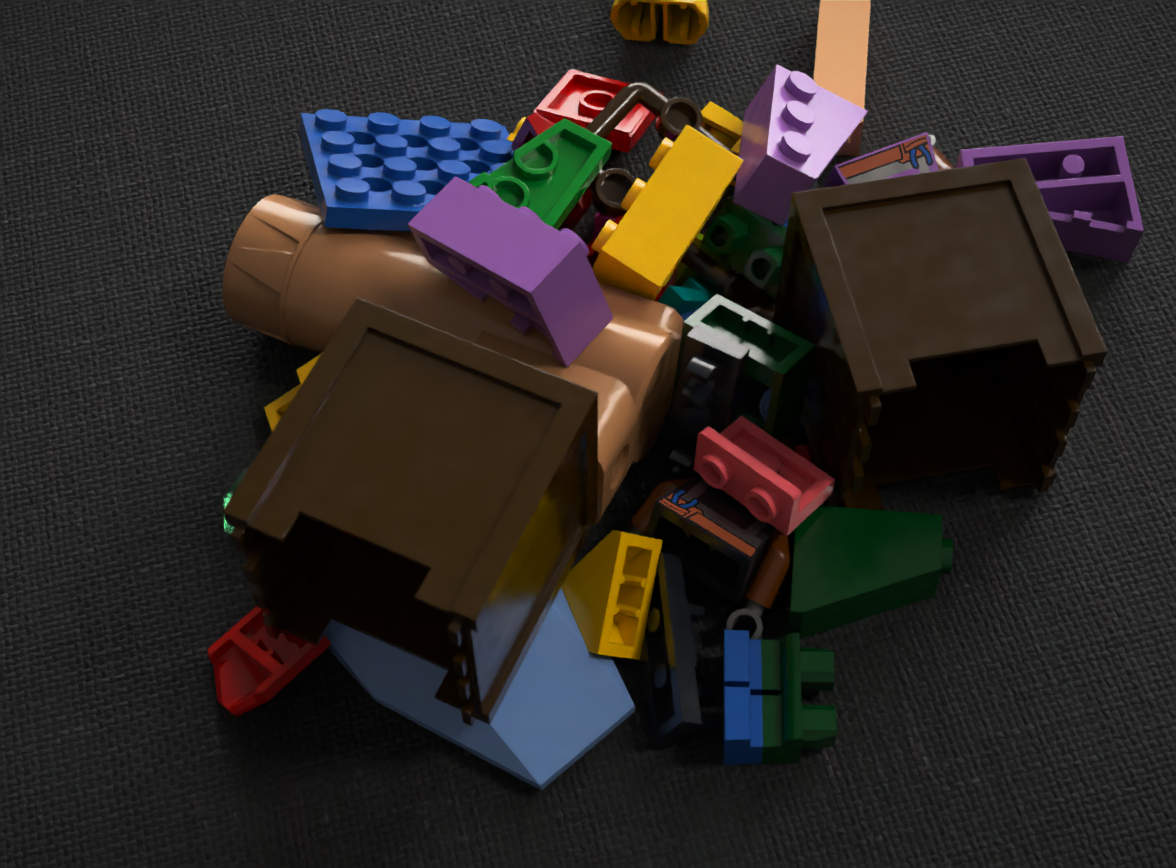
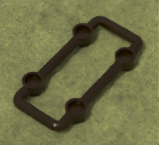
[585,82,774,322]

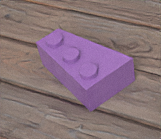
[955,136,1144,263]
[407,176,614,367]

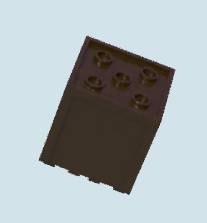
[773,158,1108,510]
[222,297,598,726]

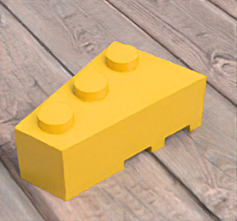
[591,124,744,301]

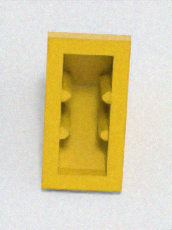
[561,530,663,660]

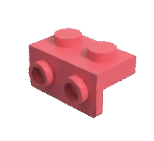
[694,415,835,536]

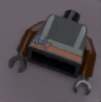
[621,475,791,639]

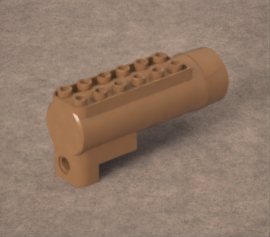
[223,194,684,525]

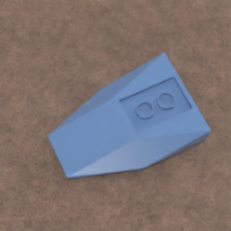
[324,588,635,791]

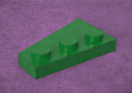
[468,118,612,230]

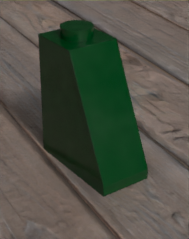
[788,506,953,639]

